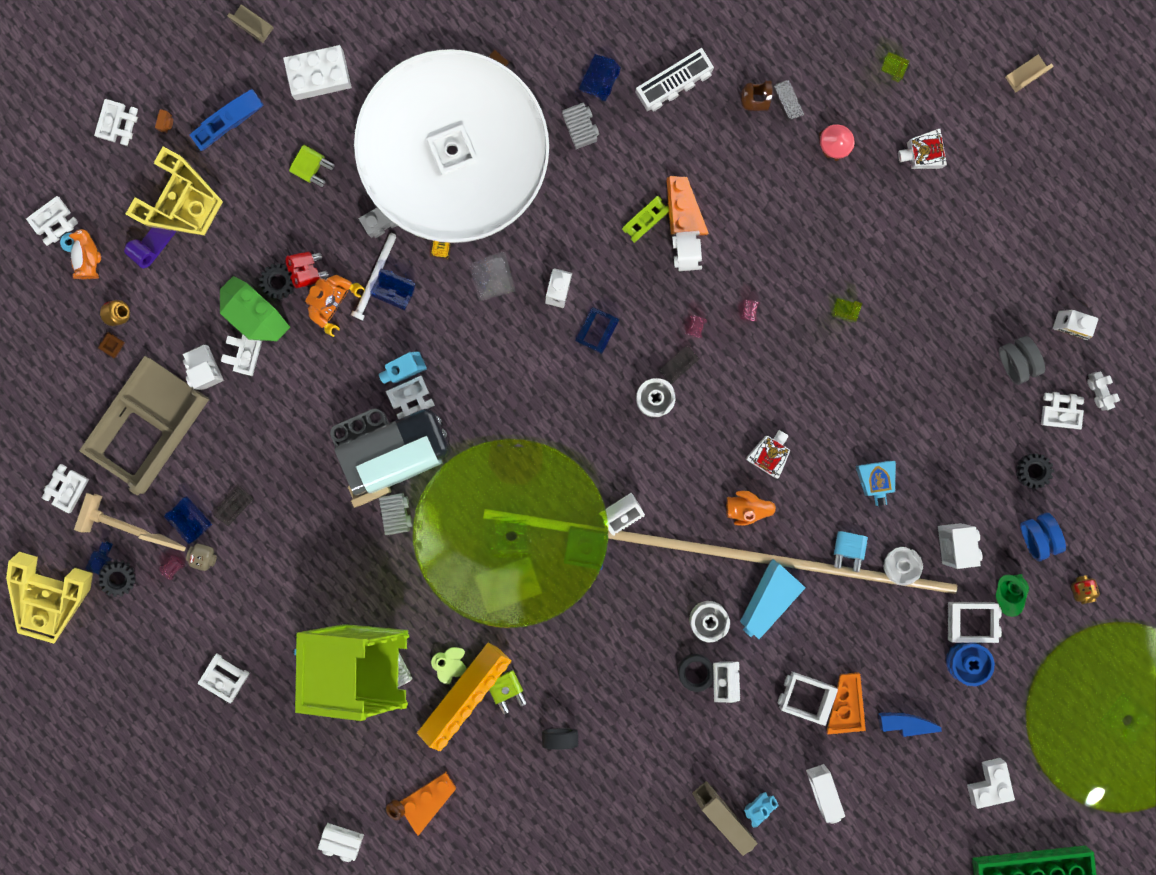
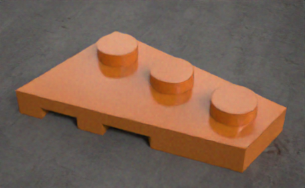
[667,176,709,235]
[826,672,866,734]
[400,772,456,836]

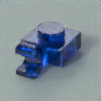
[85,541,113,575]

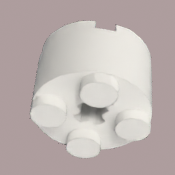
[672,231,702,271]
[636,378,675,417]
[689,601,730,642]

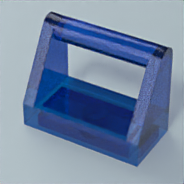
[575,307,620,355]

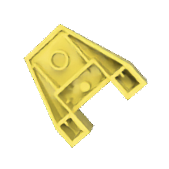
[126,147,223,236]
[6,552,93,644]

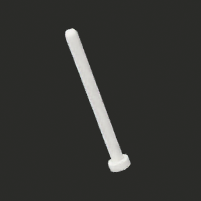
[351,233,396,320]

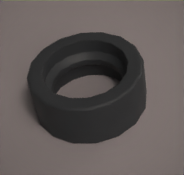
[678,654,714,692]
[542,728,578,750]

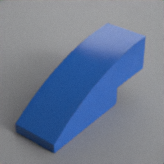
[878,712,942,737]

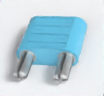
[834,531,868,572]

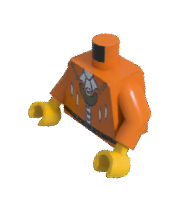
[305,275,365,337]

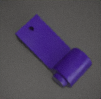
[124,227,177,268]

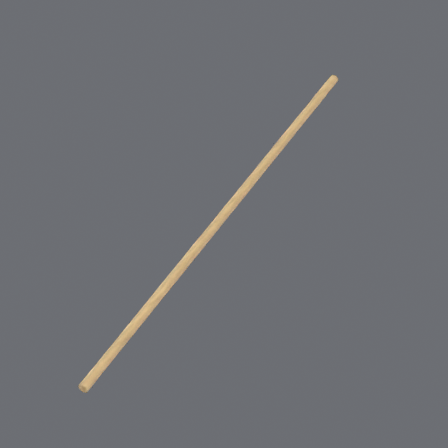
[483,509,957,594]

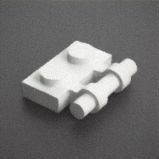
[94,99,138,146]
[26,196,78,246]
[386,376,435,419]
[1041,392,1084,429]
[42,464,89,513]

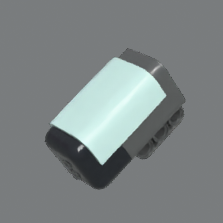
[330,409,451,496]

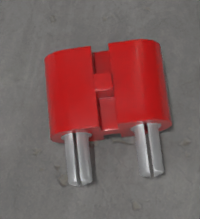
[285,252,328,288]

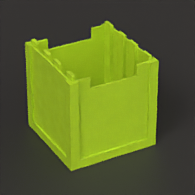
[295,624,409,721]

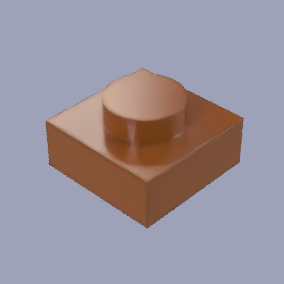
[155,109,173,133]

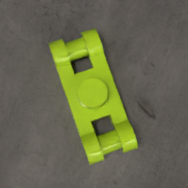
[622,196,669,243]

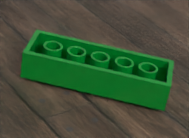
[972,845,1096,875]

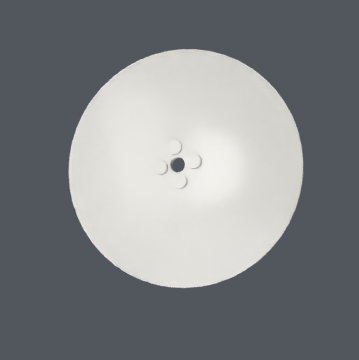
[354,50,549,243]

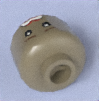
[186,544,217,571]

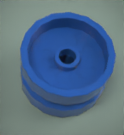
[1020,512,1066,562]
[946,643,995,686]

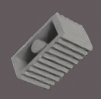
[562,102,599,149]
[379,493,412,535]

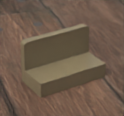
[227,4,274,43]

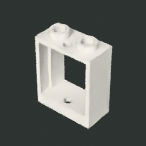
[948,602,1002,643]
[778,672,838,726]
[806,764,845,824]

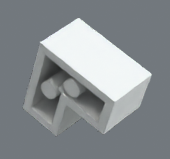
[183,345,224,390]
[967,758,1015,809]

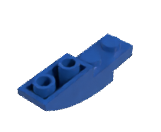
[190,89,264,151]

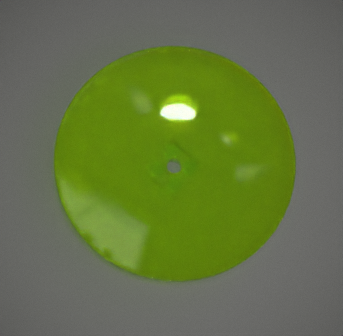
[413,439,608,628]
[1026,622,1156,813]

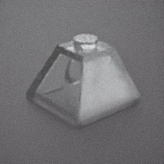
[469,252,516,301]

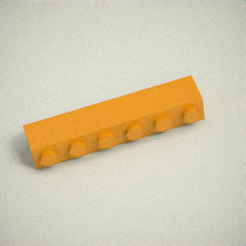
[417,642,511,751]

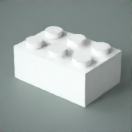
[283,45,352,100]
[938,523,982,569]

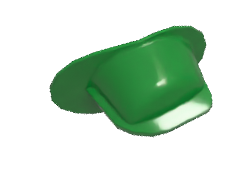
[996,574,1029,617]

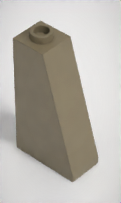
[692,781,758,856]

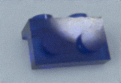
[579,54,621,102]
[370,269,416,310]
[164,496,212,544]

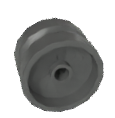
[999,335,1045,385]

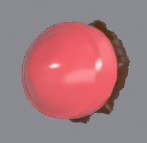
[819,125,854,161]

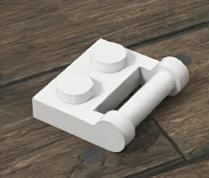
[198,653,250,704]

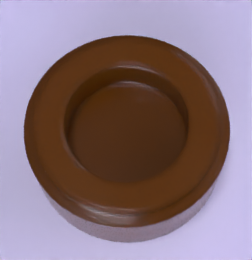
[386,800,405,820]

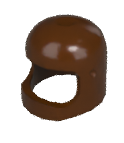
[740,81,772,111]

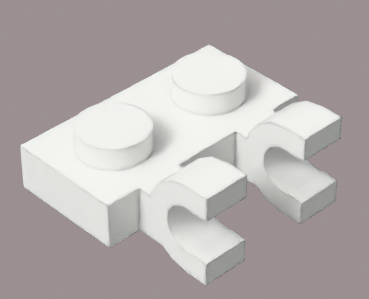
[221,335,262,376]
[1088,371,1120,410]

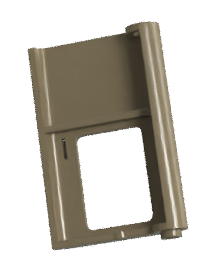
[79,356,209,495]

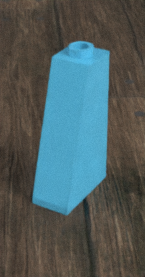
[740,559,805,639]

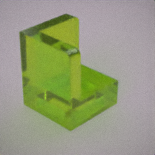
[881,52,910,83]
[832,298,862,323]

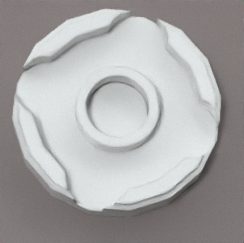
[884,547,923,586]

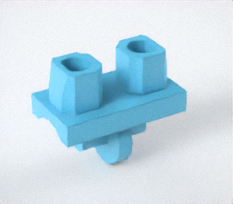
[744,792,779,828]

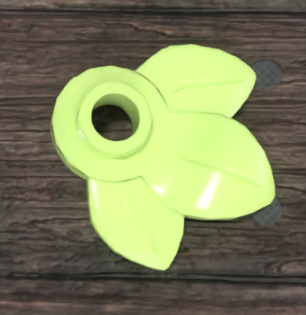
[431,647,467,684]

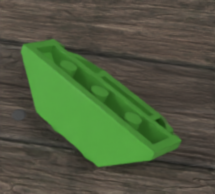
[220,276,290,341]

